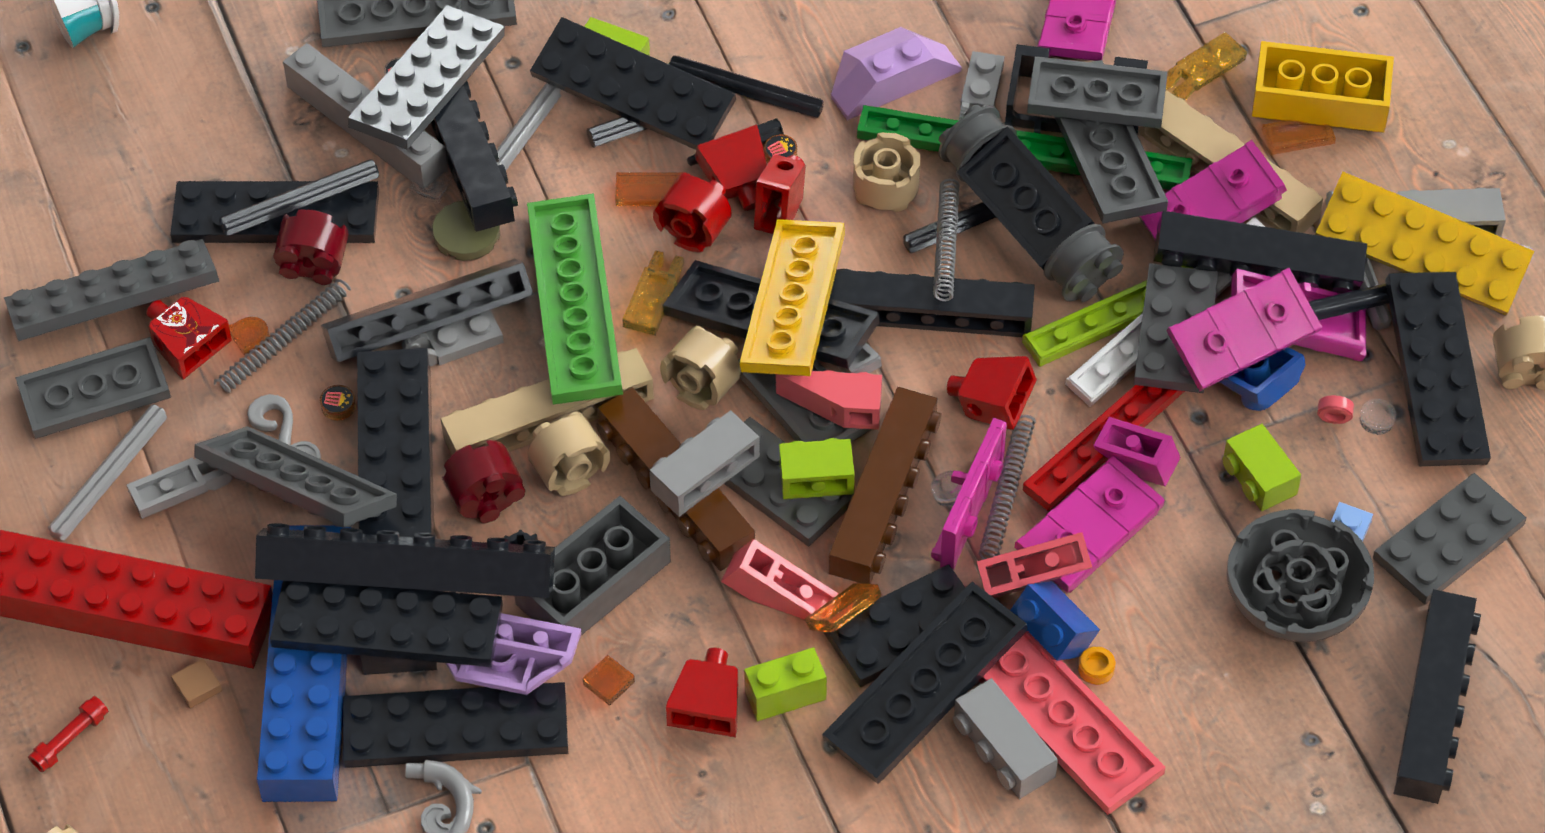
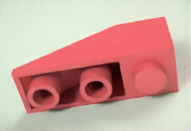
[776,370,882,430]

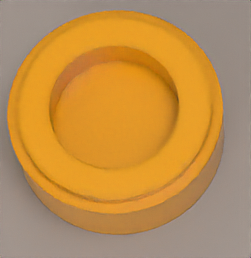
[1078,647,1116,685]

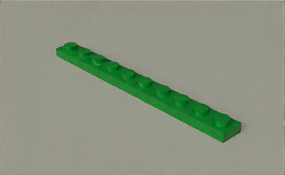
[857,105,1193,190]

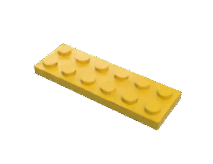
[1315,171,1534,315]
[740,219,845,376]

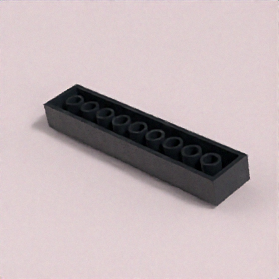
[357,348,437,675]

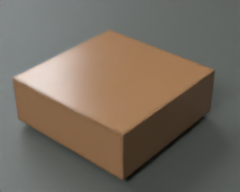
[171,658,222,709]

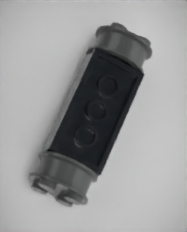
[939,104,1124,302]

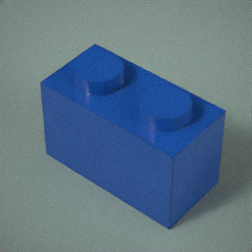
[1010,581,1100,661]

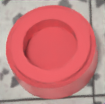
[1317,395,1354,424]

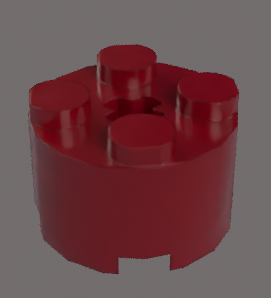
[273,209,349,285]
[442,440,526,524]

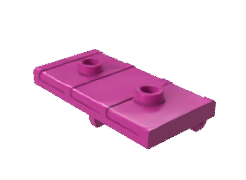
[1037,0,1116,61]
[1138,140,1287,241]
[1166,268,1322,391]
[1231,269,1366,362]
[931,418,1007,571]
[1014,456,1165,593]

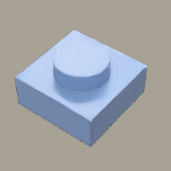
[1331,502,1373,542]

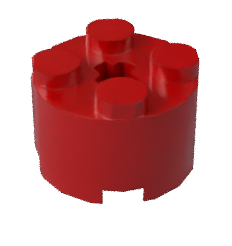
[653,172,732,253]

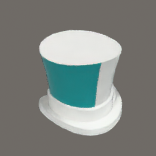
[50,0,119,48]

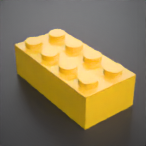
[1252,41,1394,133]

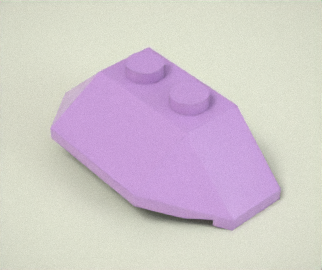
[831,27,962,120]
[446,613,581,695]

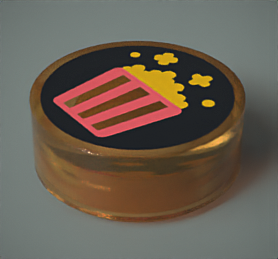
[764,134,797,163]
[320,385,356,420]

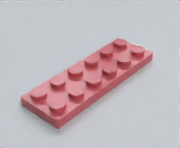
[979,631,1165,815]

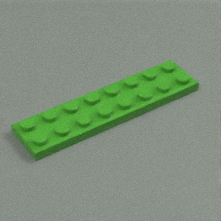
[527,193,623,405]

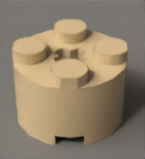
[853,132,920,212]
[1492,315,1545,390]
[660,326,741,410]
[528,411,610,496]

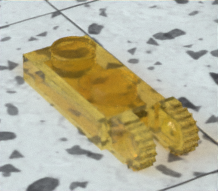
[1166,32,1247,100]
[622,251,684,336]

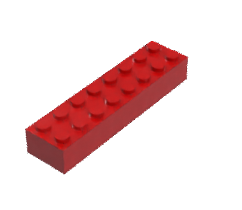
[0,530,273,669]

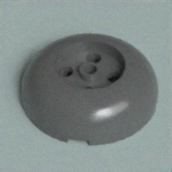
[1227,509,1374,642]

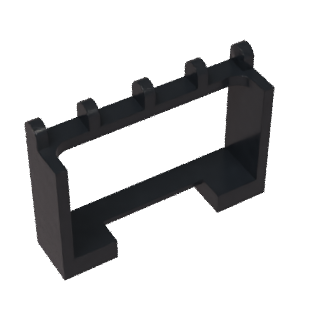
[1004,44,1148,136]

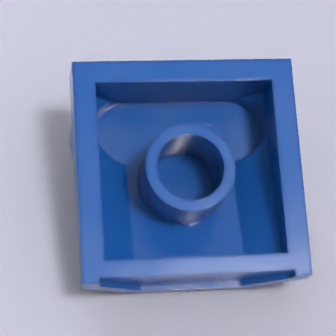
[1220,347,1306,411]

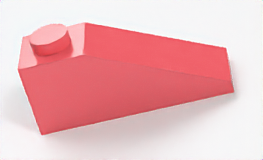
[976,532,1092,598]
[721,539,842,626]

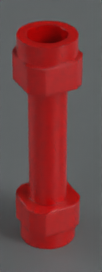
[28,696,109,772]

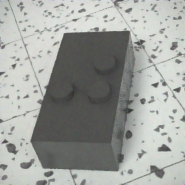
[515,496,671,635]

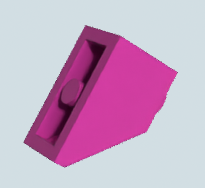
[1094,417,1181,487]

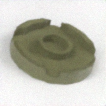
[432,201,500,261]

